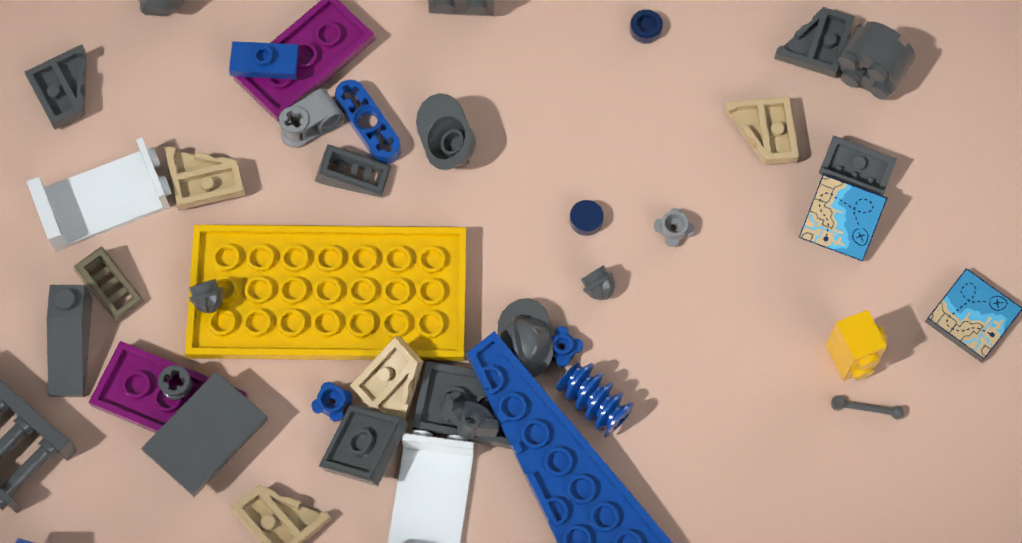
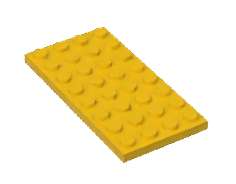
[185,225,467,361]

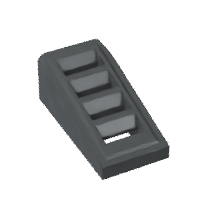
[315,144,391,198]

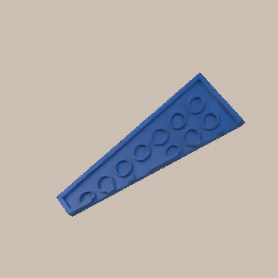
[466,331,672,543]

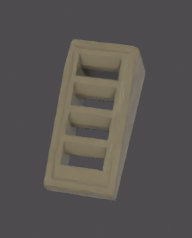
[74,246,144,321]

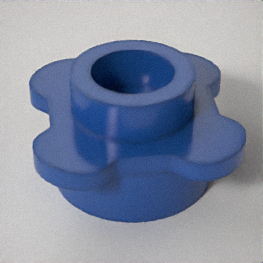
[552,326,583,367]
[311,382,353,422]

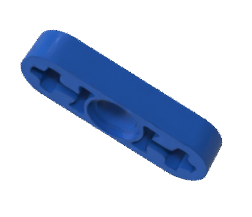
[335,80,401,164]

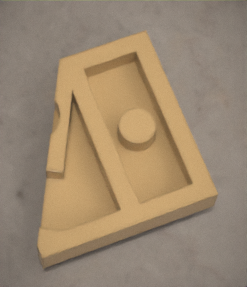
[165,146,245,211]

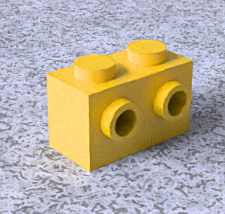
[825,310,887,381]

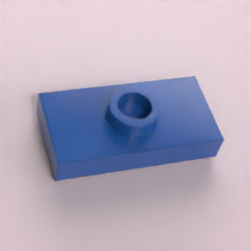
[229,41,299,79]

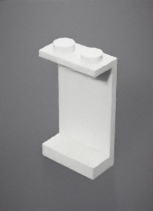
[26,138,172,252]
[388,430,474,543]

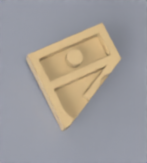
[725,96,799,165]
[350,336,423,420]
[231,485,331,543]

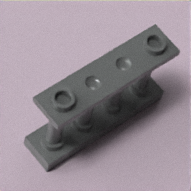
[0,380,77,513]

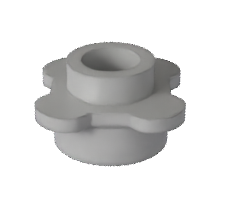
[654,208,694,247]

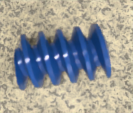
[556,363,634,438]

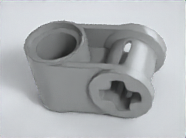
[279,88,345,148]

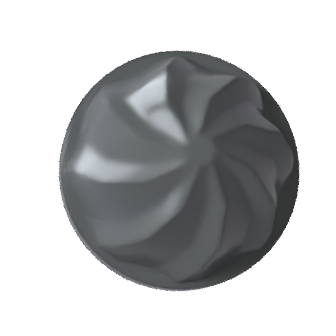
[580,265,615,300]
[189,279,224,313]

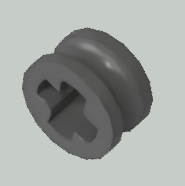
[158,365,192,400]

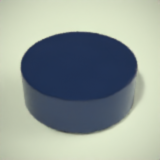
[630,9,663,44]
[570,200,604,236]

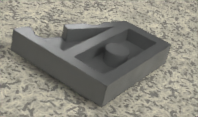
[774,7,855,78]
[24,44,87,130]

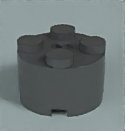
[837,21,915,100]

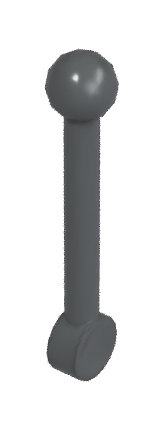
[831,396,905,420]

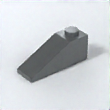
[47,285,93,397]

